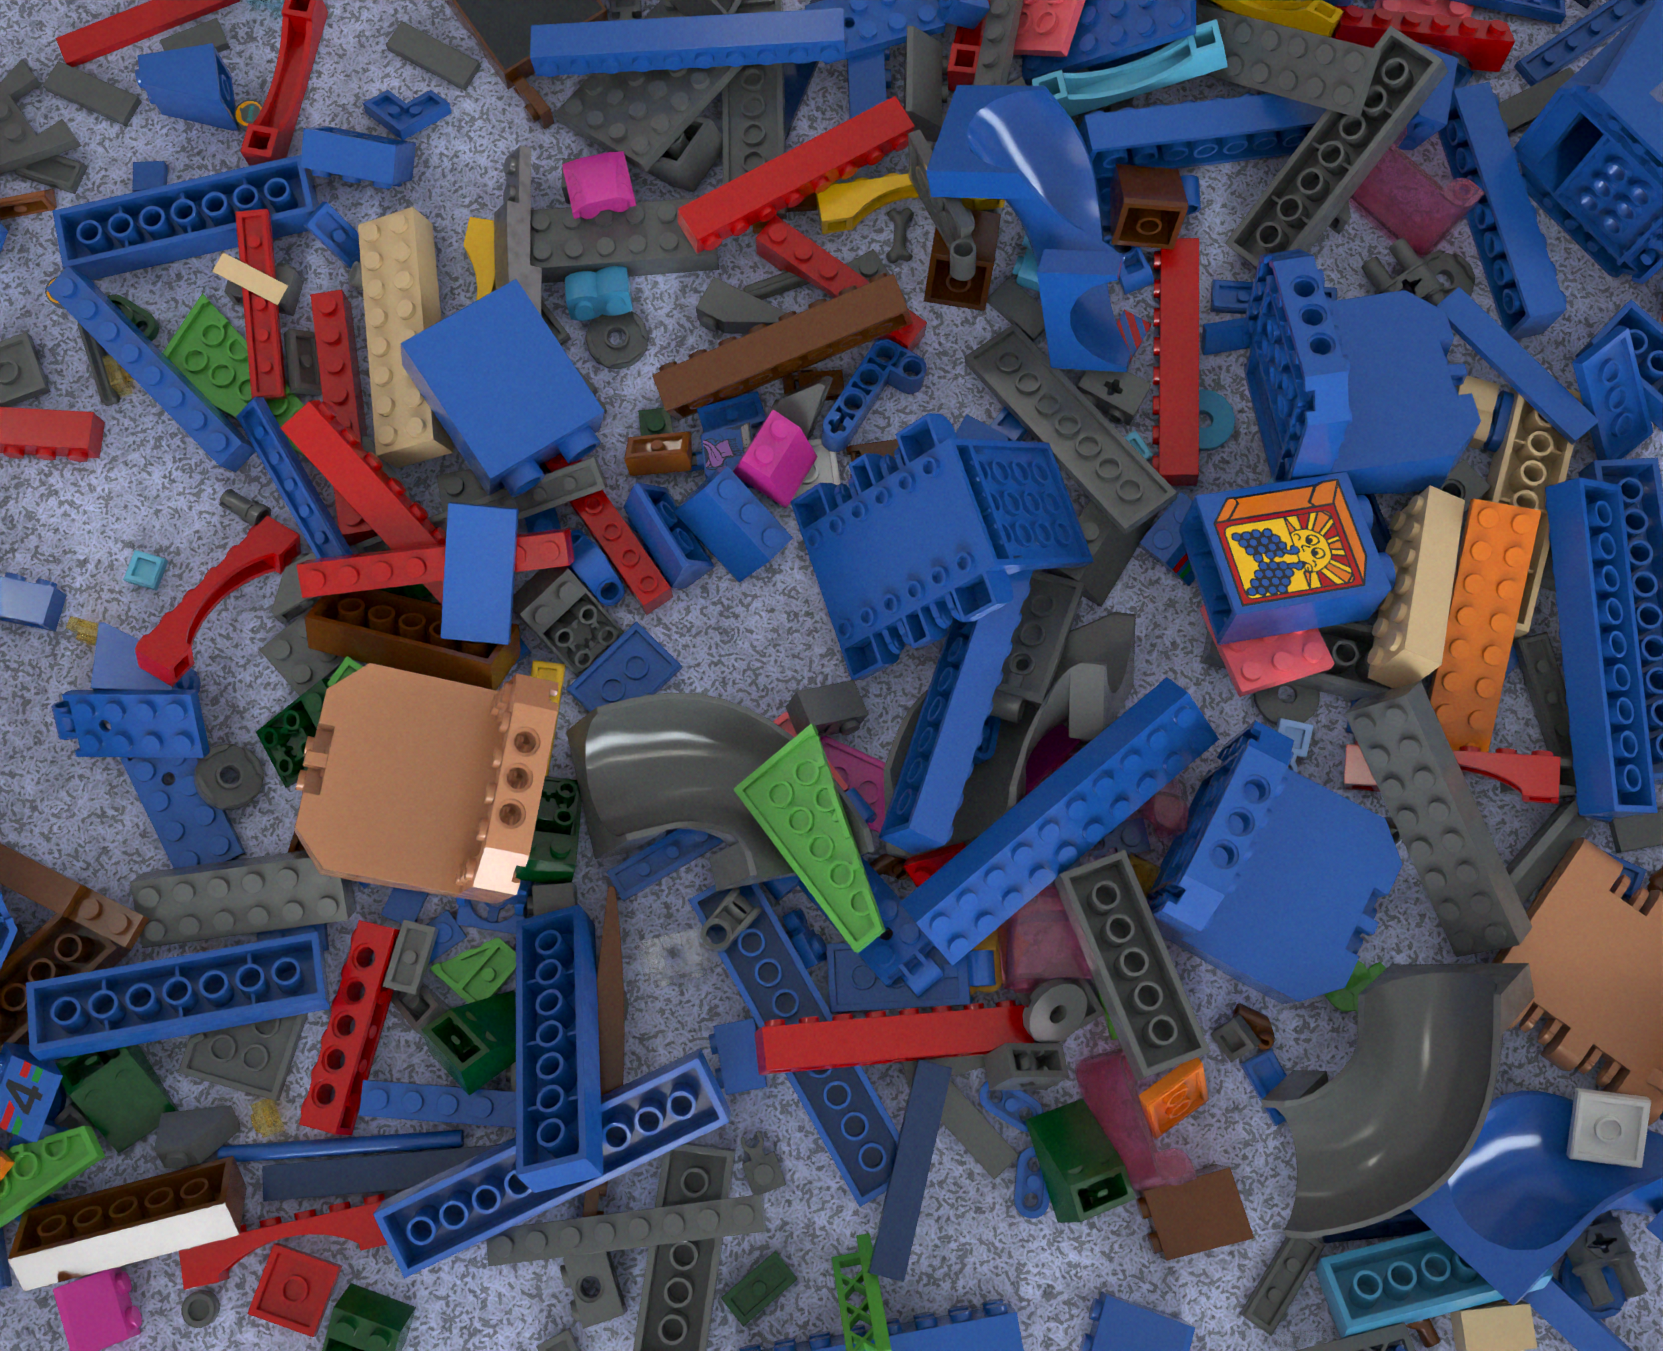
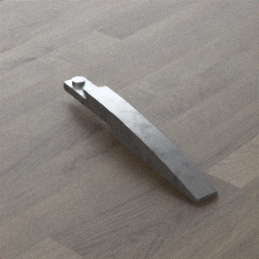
[494,145,542,315]

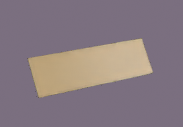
[212,253,288,305]

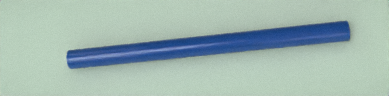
[217,1130,464,1162]

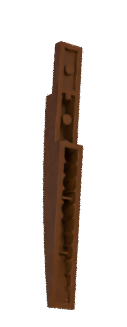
[0,842,150,950]
[582,886,625,1217]

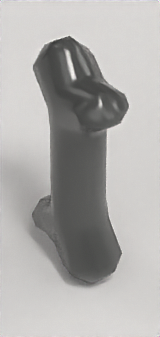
[886,208,914,263]

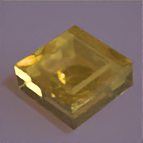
[102,355,134,397]
[66,616,99,646]
[1128,852,1161,898]
[250,1099,286,1138]

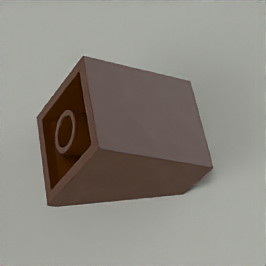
[1110,164,1188,249]
[924,208,1001,311]
[1136,1164,1254,1261]

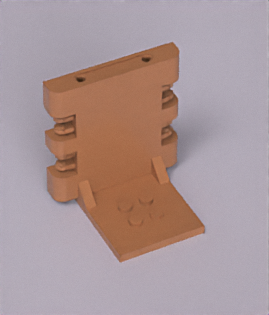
[1491,837,1663,1126]

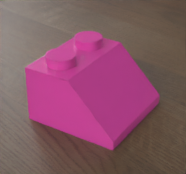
[733,410,818,508]
[53,1267,142,1351]

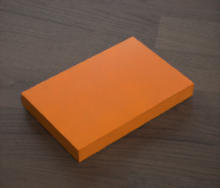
[1138,1058,1209,1139]

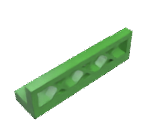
[831,1233,892,1351]

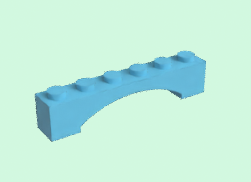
[1031,19,1228,117]

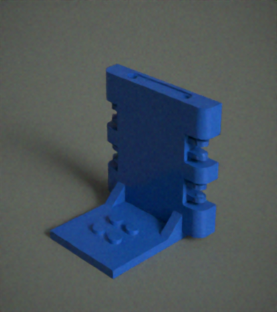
[791,413,1094,681]

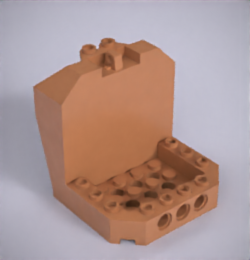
[294,663,558,904]

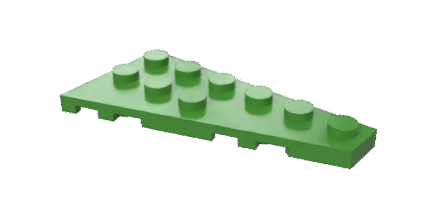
[163,293,308,459]
[733,723,886,953]
[0,1126,106,1228]

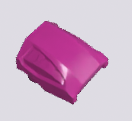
[562,151,636,219]

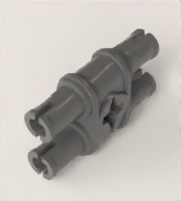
[1361,237,1447,306]
[1566,1210,1648,1308]

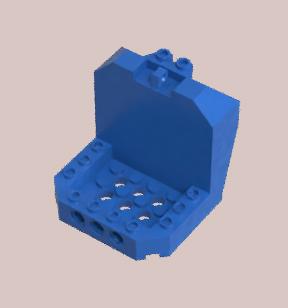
[1514,0,1663,284]
[1242,249,1481,494]
[1145,720,1403,1004]

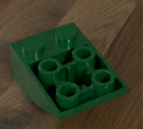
[256,678,331,788]
[514,776,582,884]
[421,990,516,1096]
[56,1044,179,1153]
[1025,1098,1136,1223]
[322,1283,416,1351]

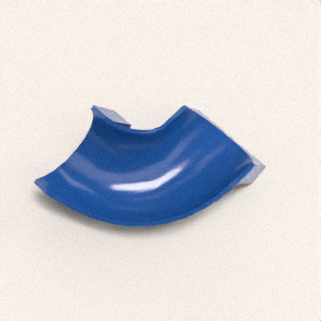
[926,85,1131,372]
[1410,1090,1663,1306]

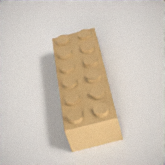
[1367,485,1465,689]

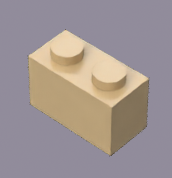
[1450,1300,1537,1351]

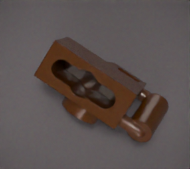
[782,367,844,401]

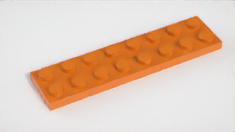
[1428,499,1541,752]

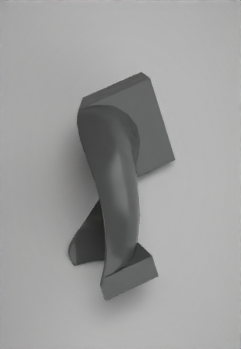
[884,612,1136,857]
[566,692,875,891]
[1261,963,1535,1239]

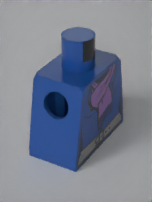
[685,421,754,488]

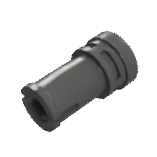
[219,489,271,527]

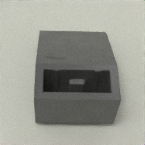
[513,566,625,677]

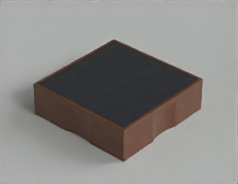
[444,0,608,90]

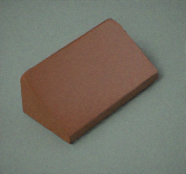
[0,189,57,220]
[624,431,692,476]

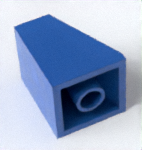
[1393,42,1458,151]
[135,43,239,131]
[91,622,201,694]
[1079,1291,1195,1351]

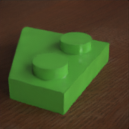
[430,937,516,1003]

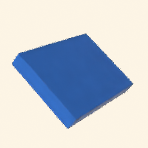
[566,621,683,713]

